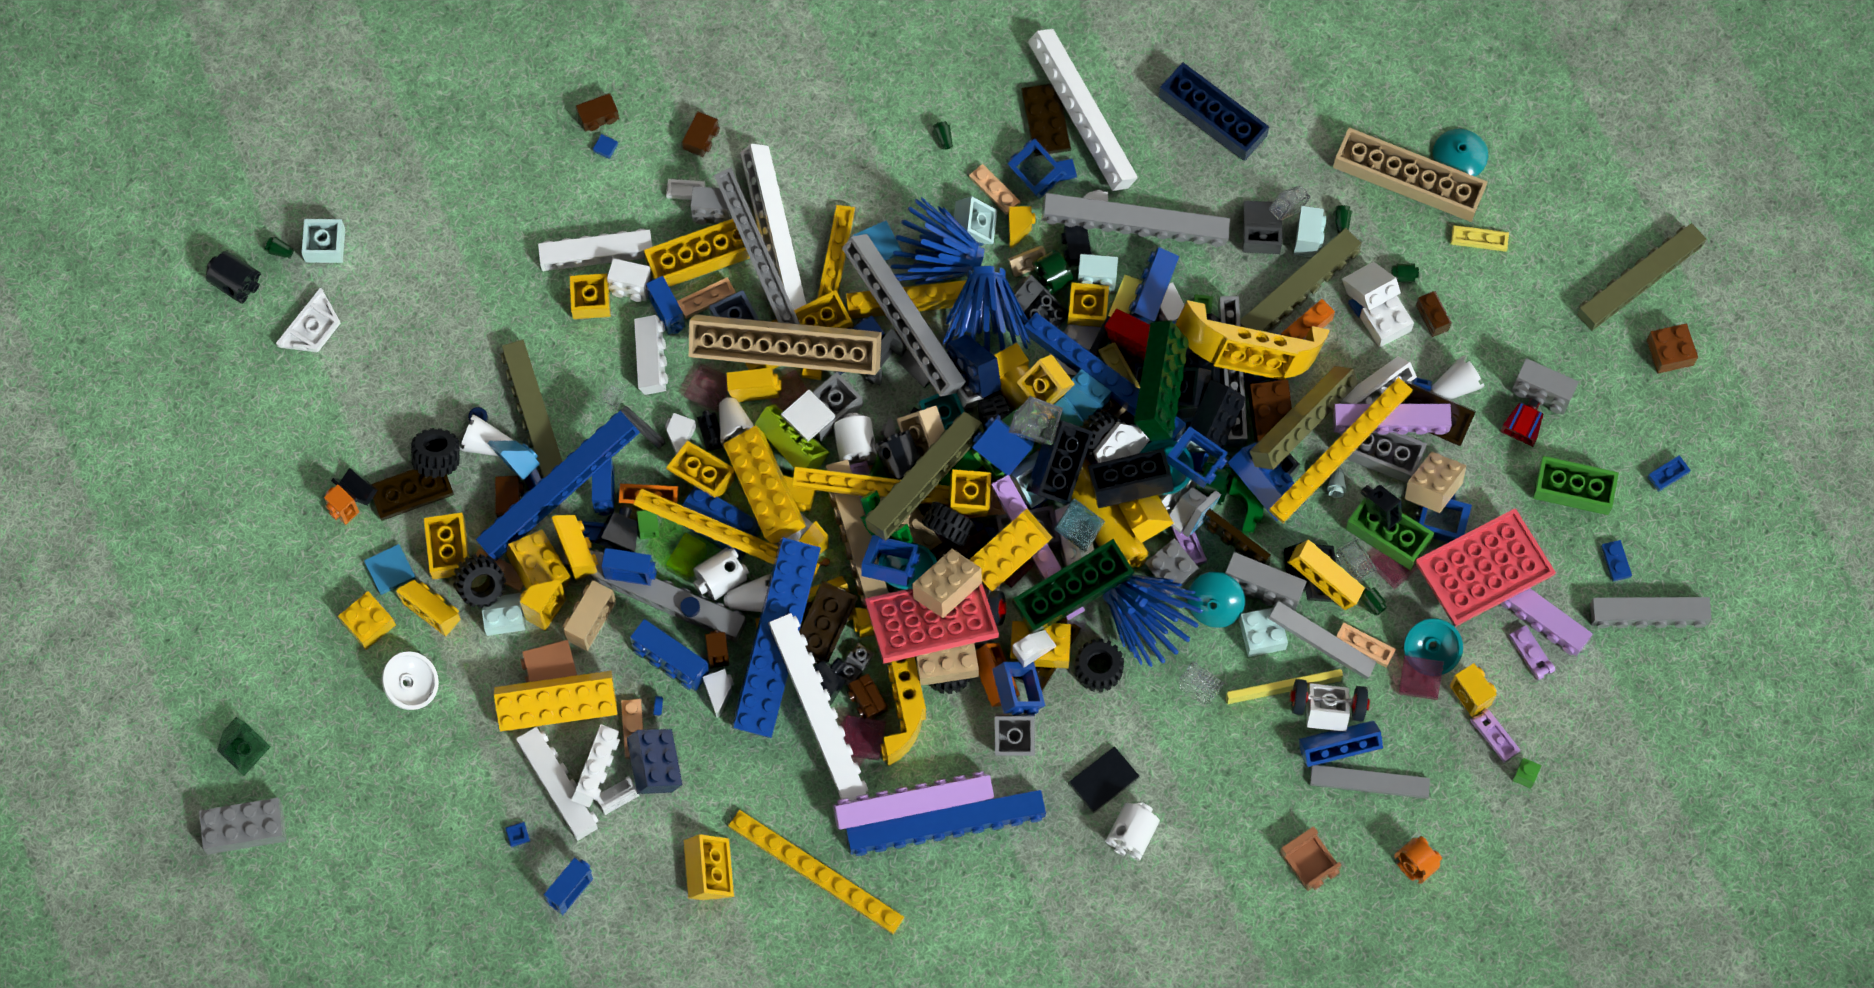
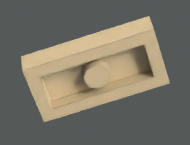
[1008,245,1046,277]

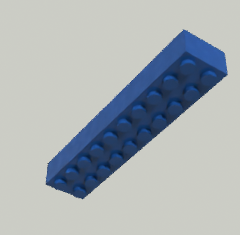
[731,537,821,738]

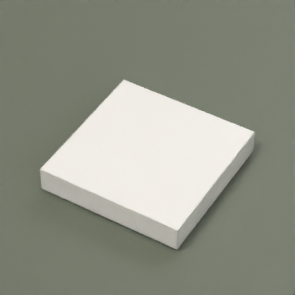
[781,390,835,442]

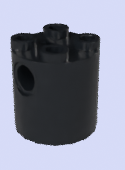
[206,251,261,304]
[874,430,921,480]

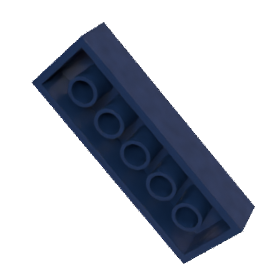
[1158,62,1269,162]

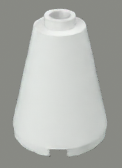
[1431,355,1484,400]
[719,397,754,449]
[460,415,512,456]
[724,574,771,612]

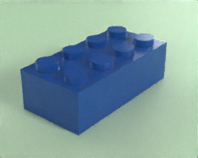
[1228,442,1308,521]
[682,486,761,560]
[630,619,710,691]

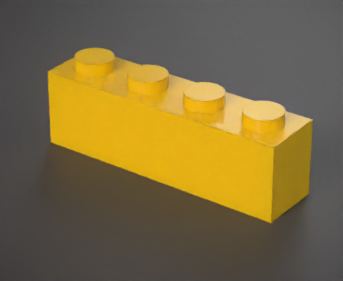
[1288,540,1365,610]

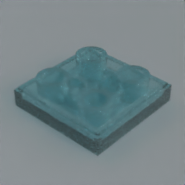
[1054,498,1105,552]

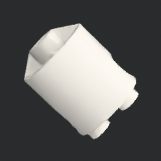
[834,413,877,465]
[693,547,749,601]
[1105,802,1160,861]

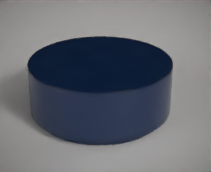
[468,407,488,422]
[680,597,700,617]

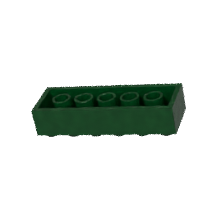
[1134,320,1189,441]
[1012,539,1134,634]

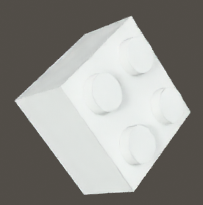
[607,258,652,302]
[1360,295,1414,348]

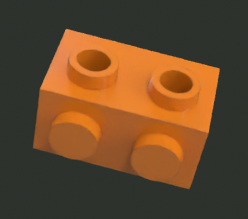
[324,485,359,525]

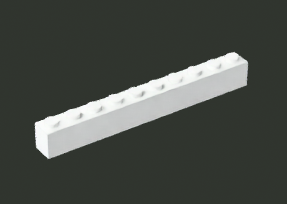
[1028,29,1138,191]
[740,144,806,310]
[768,613,869,801]

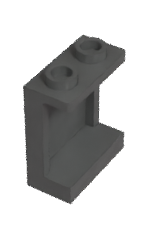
[865,328,907,386]

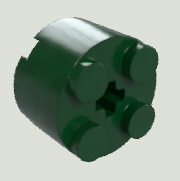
[1032,250,1073,294]
[1196,462,1233,506]

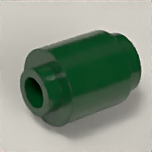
[1391,263,1419,282]
[1360,587,1387,616]

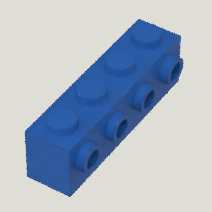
[1129,247,1179,324]
[1299,720,1383,767]

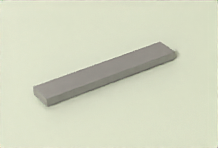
[1268,601,1376,679]
[1310,765,1430,799]

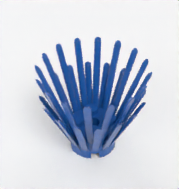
[890,197,984,285]
[942,266,1031,352]
[1103,575,1203,667]

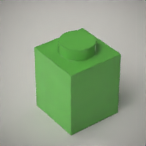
[637,509,659,540]
[1513,757,1542,789]

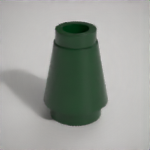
[933,121,953,150]
[1334,205,1352,233]
[265,237,294,259]

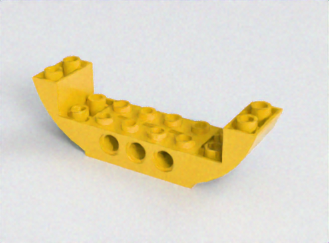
[1175,300,1330,380]
[853,608,926,766]

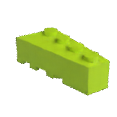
[754,404,830,470]

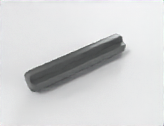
[621,406,665,449]

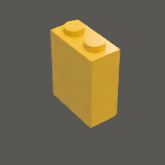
[727,367,782,402]

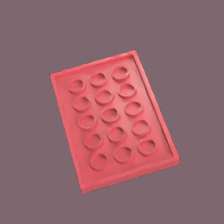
[1415,508,1556,627]
[865,583,999,663]

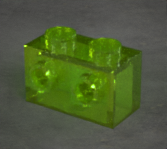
[666,532,707,581]

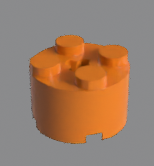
[1394,836,1442,884]

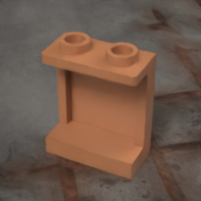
[520,640,577,683]
[1280,826,1342,891]

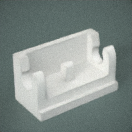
[596,776,640,815]

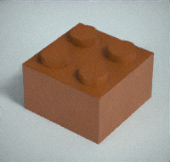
[1647,323,1698,374]

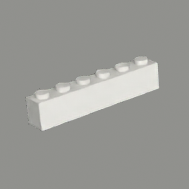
[538,229,652,271]
[516,727,598,841]

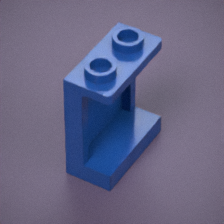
[972,415,1034,475]

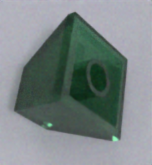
[217,717,271,776]

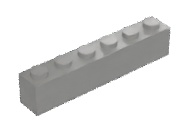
[1590,597,1712,628]

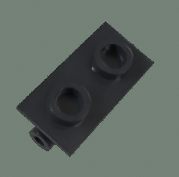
[697,410,723,452]

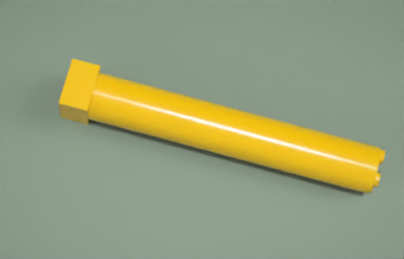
[994,343,1149,568]

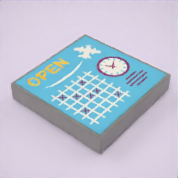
[1182,491,1221,538]

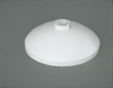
[382,652,438,710]

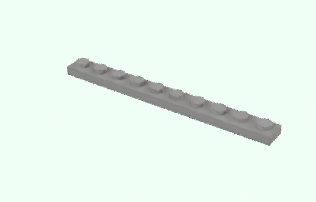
[714,167,800,324]

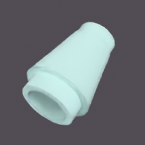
[1327,468,1346,498]

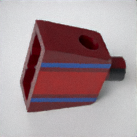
[1500,399,1544,447]

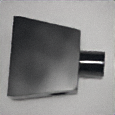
[1361,485,1402,531]
[595,506,638,552]
[814,657,847,705]

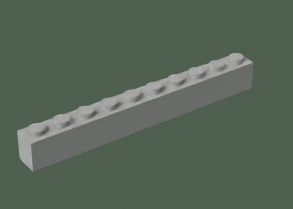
[1041,193,1230,247]
[842,234,966,397]
[561,550,746,643]

